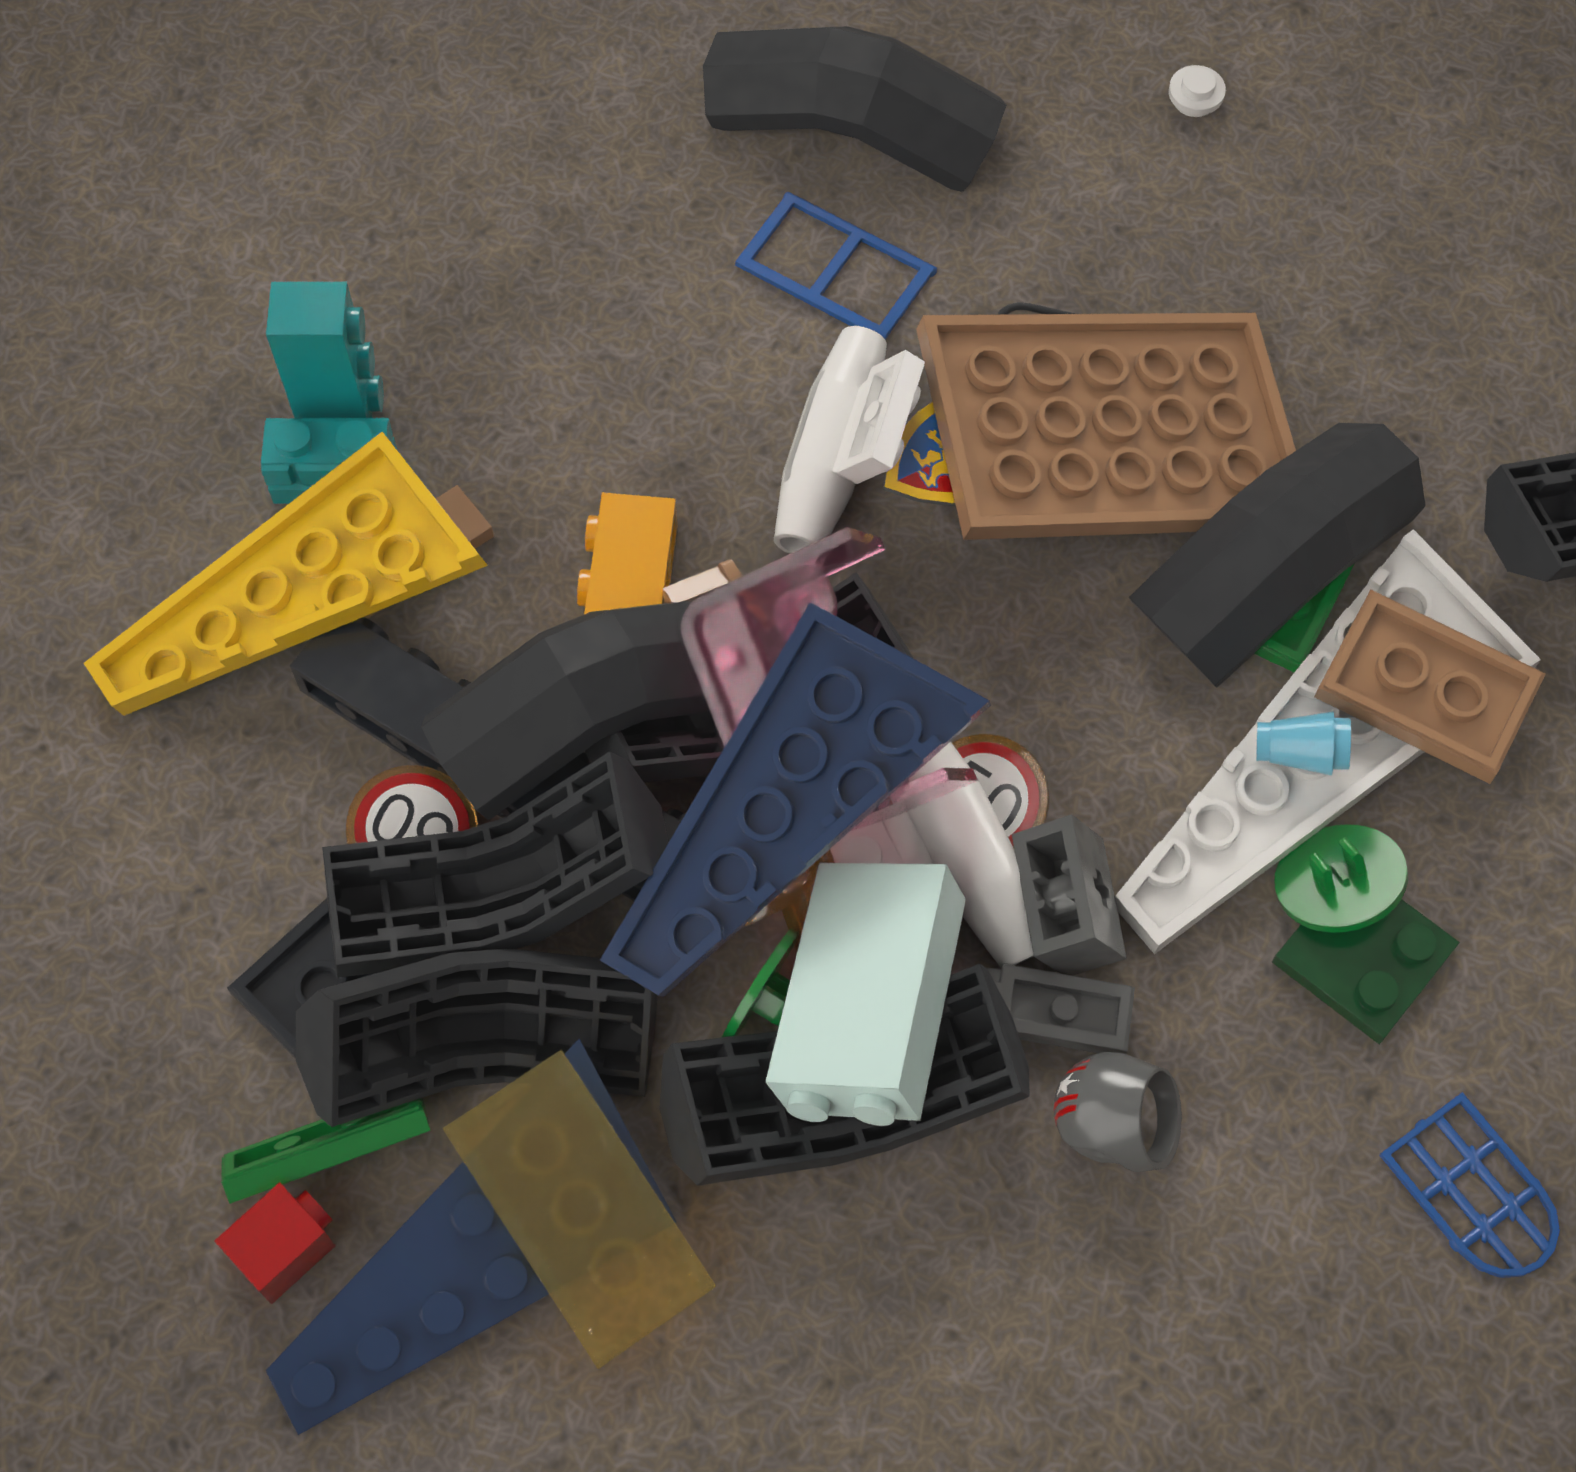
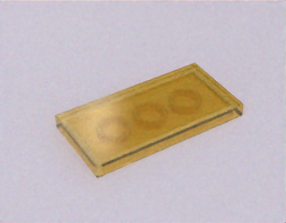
[442,1050,716,1369]

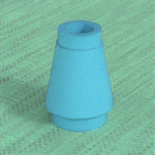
[1256,711,1351,776]

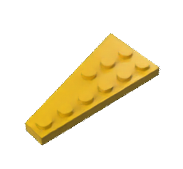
[83,432,488,716]

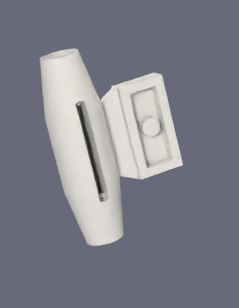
[774,326,925,558]
[825,742,1034,968]

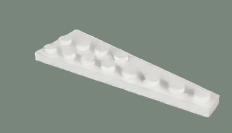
[1115,529,1541,954]

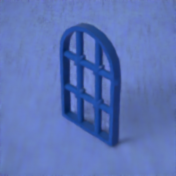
[1379,1092,1560,1278]

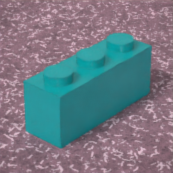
[266,281,384,418]

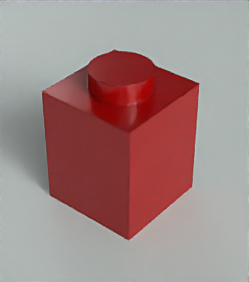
[214,1182,336,1304]

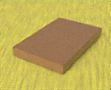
[1314,589,1546,784]

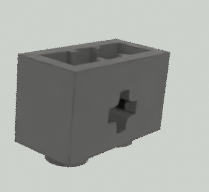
[1012,814,1127,976]

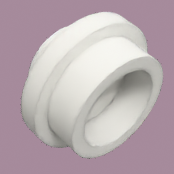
[1169,65,1226,117]

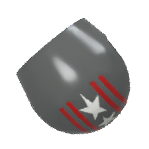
[1054,1052,1182,1172]

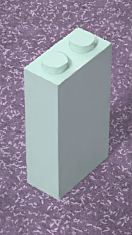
[766,863,966,1126]

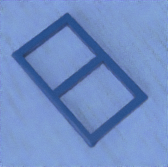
[735,192,937,340]

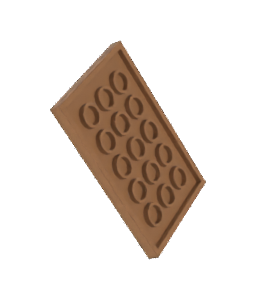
[916,313,1296,540]

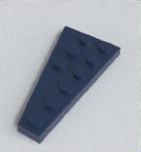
[600,602,991,997]
[265,1039,677,1435]

